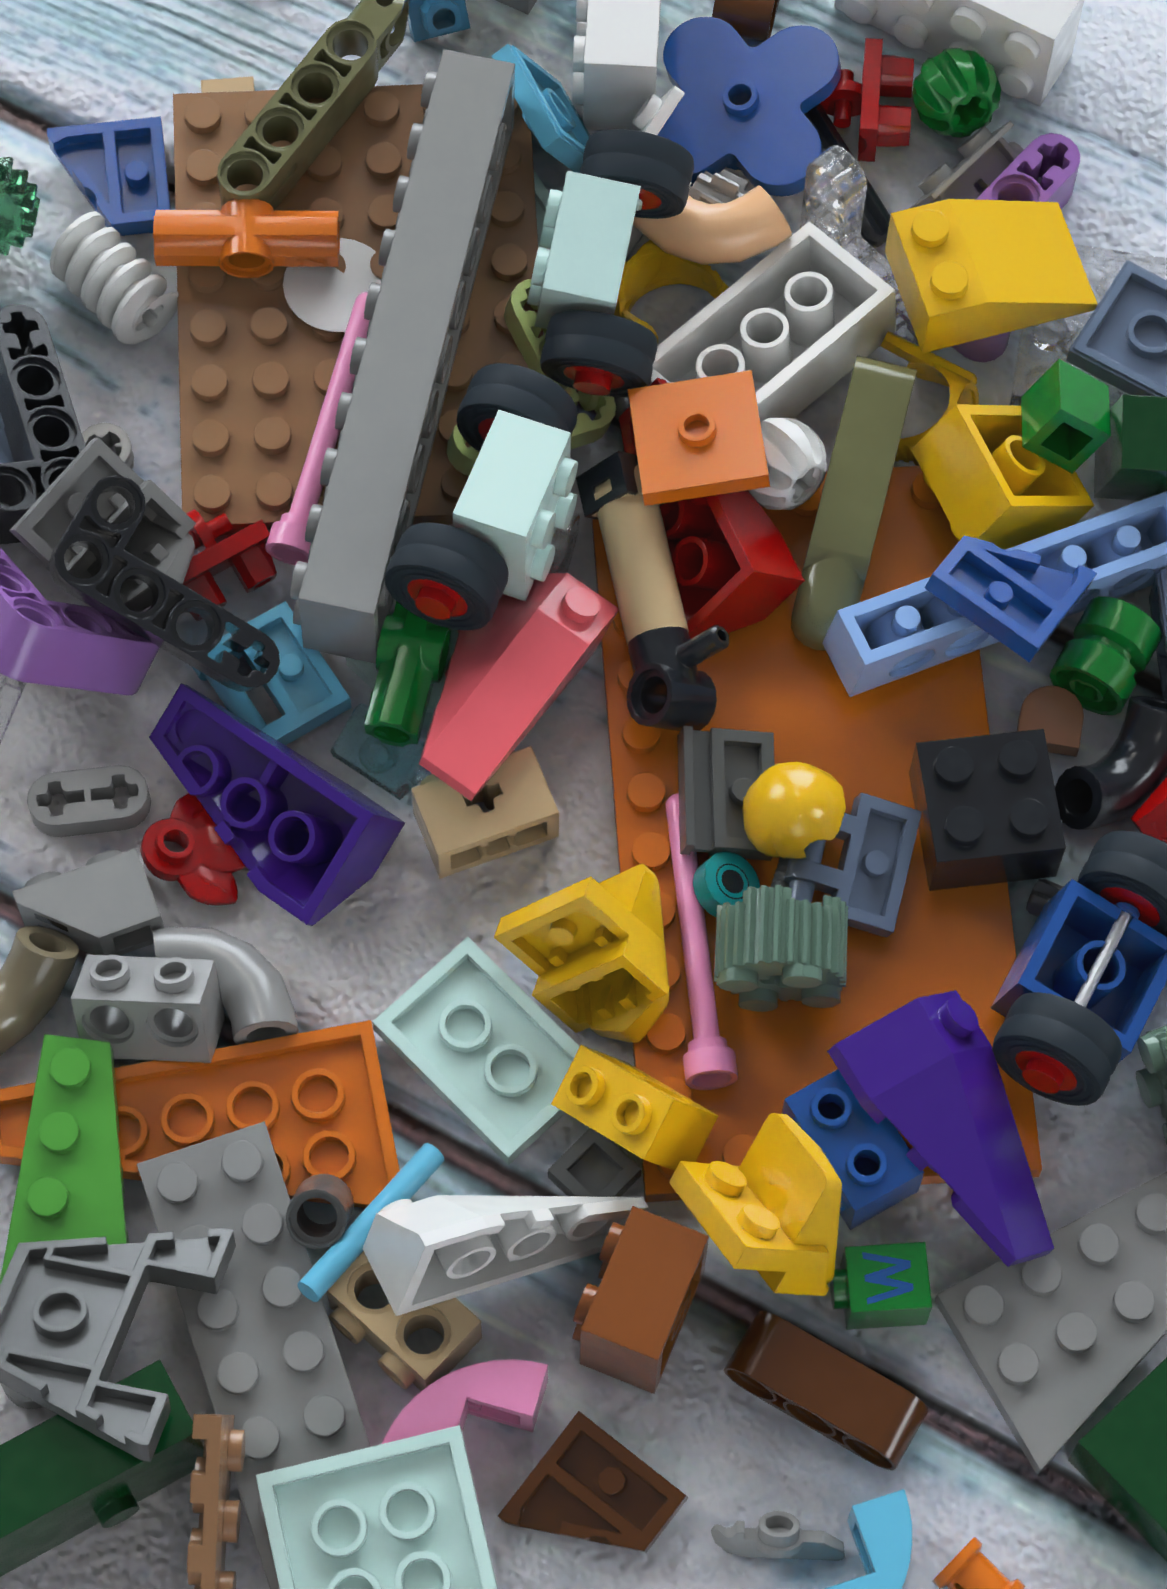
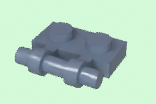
[784,793,922,938]

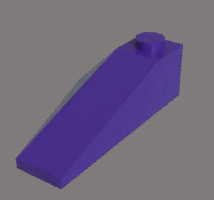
[149,683,405,926]
[827,990,1055,1267]

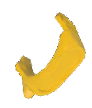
[614,240,729,344]
[880,331,979,466]

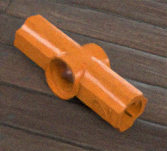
[153,199,340,278]

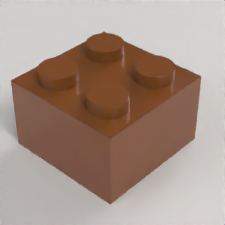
[573,1206,709,1394]

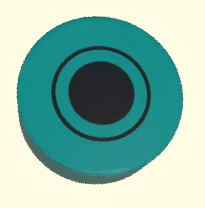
[693,852,760,917]

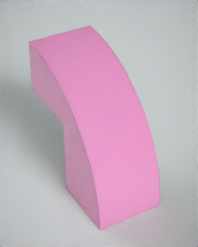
[382,1359,548,1444]

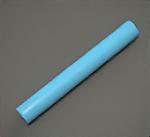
[297,1143,444,1302]

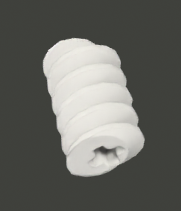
[49,211,179,344]

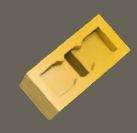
[551,1045,718,1171]

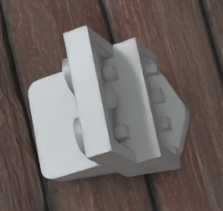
[9,437,196,612]

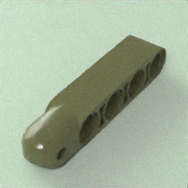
[217,0,410,210]
[791,355,917,651]

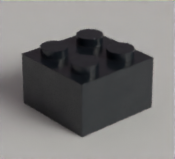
[909,729,1066,891]

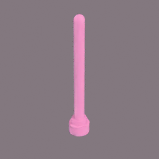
[265,292,370,565]
[665,793,738,1090]

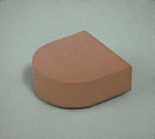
[1016,686,1084,757]

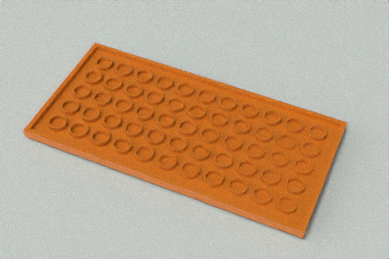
[591,466,1042,1203]

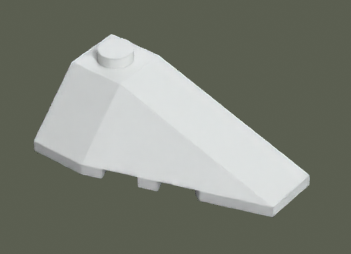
[362,1195,649,1316]

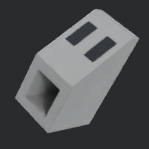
[12,848,164,956]

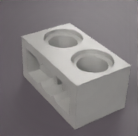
[71,955,225,1063]

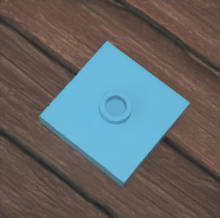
[492,44,590,173]

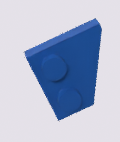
[47,116,171,236]
[924,535,1097,663]

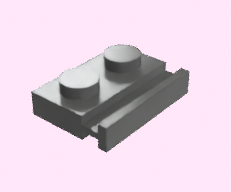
[677,726,775,861]

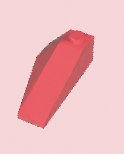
[419,573,619,801]

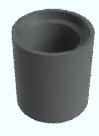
[286,1174,354,1249]

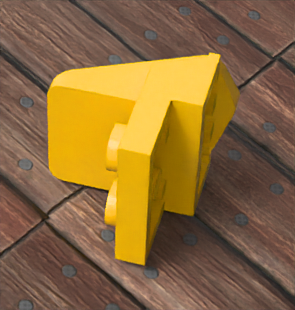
[494,864,670,1043]
[669,1113,842,1296]

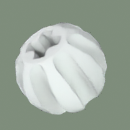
[749,418,828,510]

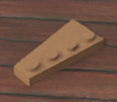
[187,1414,245,1589]

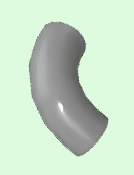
[152,927,299,1045]

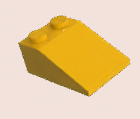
[885,199,1097,354]

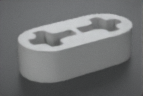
[27,765,151,837]

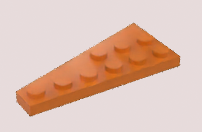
[0,1020,400,1208]

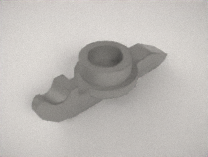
[711,1511,845,1561]

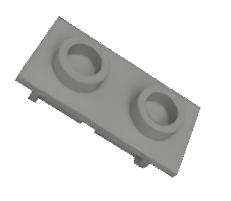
[910,121,1023,208]

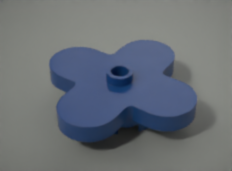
[658,17,841,197]

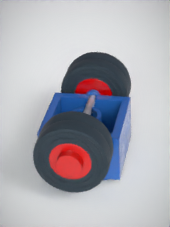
[991,831,1167,1106]

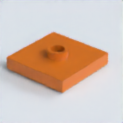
[627,370,770,506]

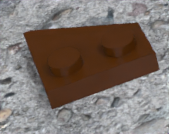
[498,1411,688,1553]

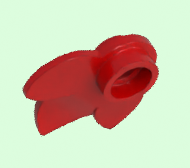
[140,793,246,906]

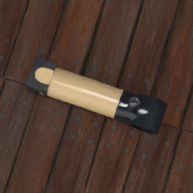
[576,451,729,731]

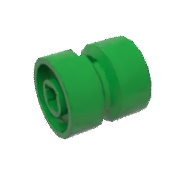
[1049,596,1162,716]

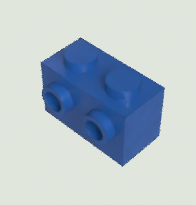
[782,1069,924,1230]

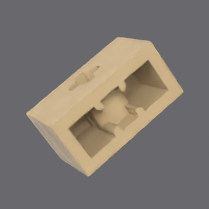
[411,746,559,879]

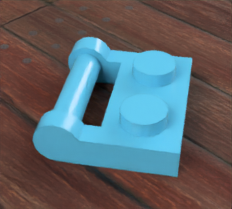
[191,601,352,746]

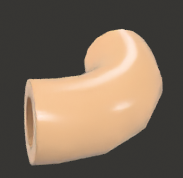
[633,185,792,265]

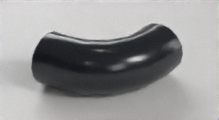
[1055,696,1167,830]

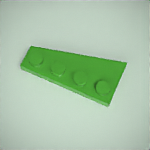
[0,1034,129,1284]

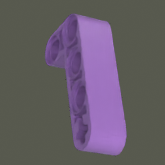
[951,133,1080,362]

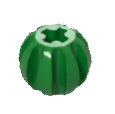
[912,48,1001,138]

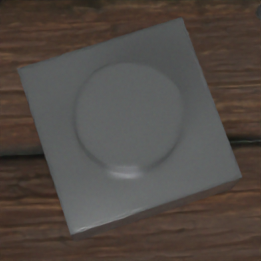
[548,1128,642,1197]

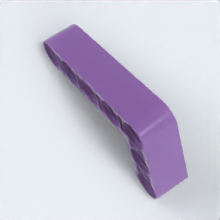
[0,547,160,695]

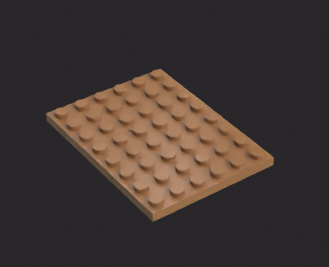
[173,84,543,535]

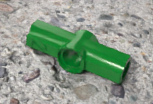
[364,601,451,747]

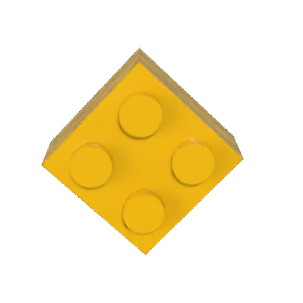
[911,404,1095,550]

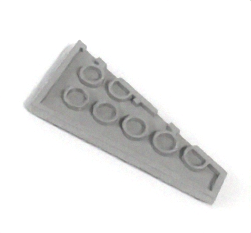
[935,1172,1167,1476]

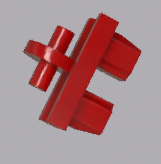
[819,38,914,162]
[183,509,277,621]

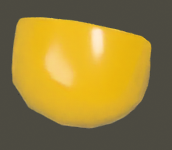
[742,762,846,859]

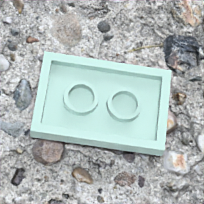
[372,937,580,1165]

